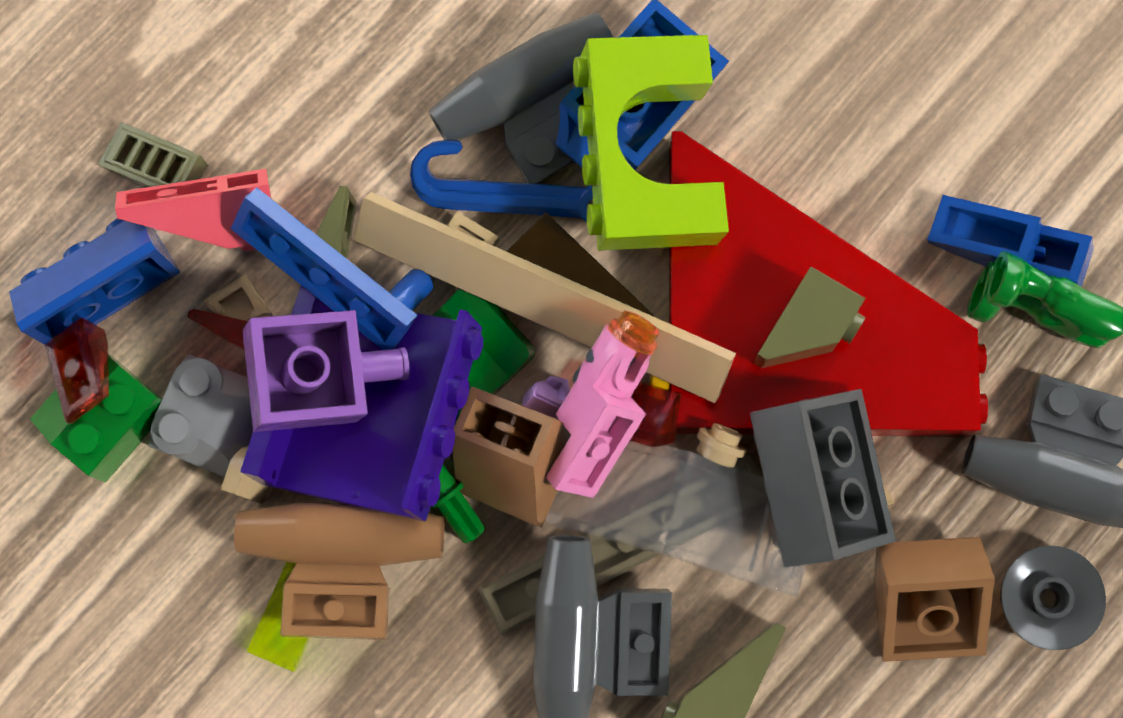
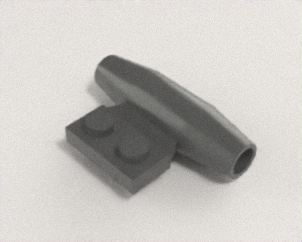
[428,12,613,184]
[962,374,1123,528]
[533,535,672,718]

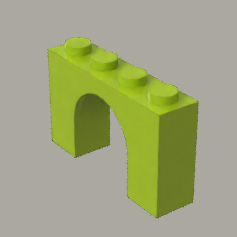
[573,35,729,251]

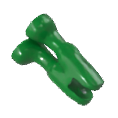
[967,251,1123,348]

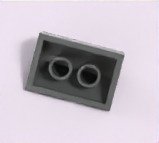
[750,389,896,568]

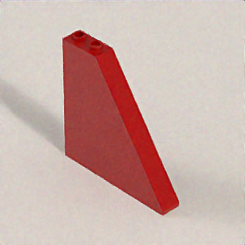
[669,131,988,437]

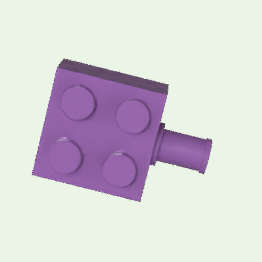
[242,310,409,432]

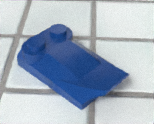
[556,0,729,170]

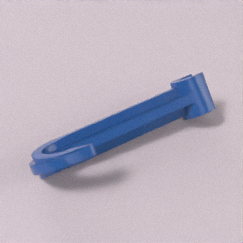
[410,140,593,222]

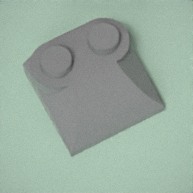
[148,354,253,477]

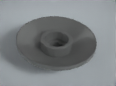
[1000,545,1106,650]

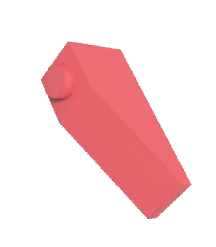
[115,169,272,251]

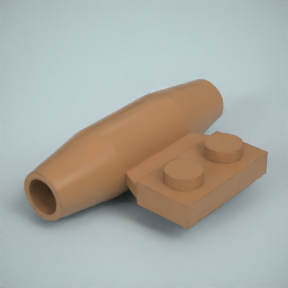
[234,503,444,640]

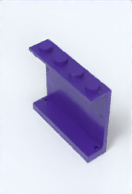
[240,285,484,522]

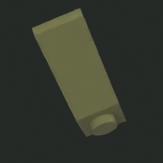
[661,623,786,718]

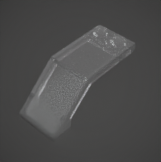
[544,438,806,596]

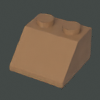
[874,537,995,662]

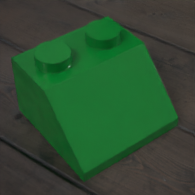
[30,343,163,482]

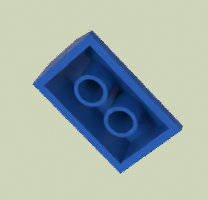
[9,219,181,351]

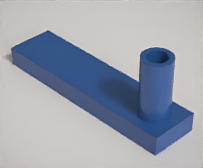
[230,187,433,350]

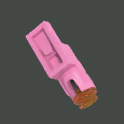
[546,311,659,498]

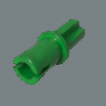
[430,464,485,544]

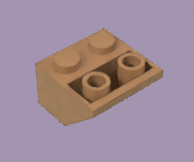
[453,387,571,528]

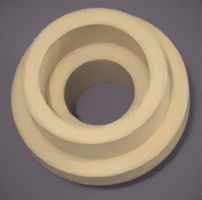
[696,423,748,467]

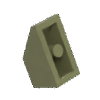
[753,267,866,368]

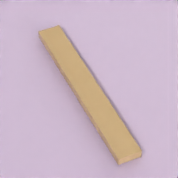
[353,192,736,403]

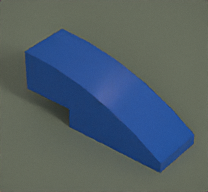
[927,195,1094,287]

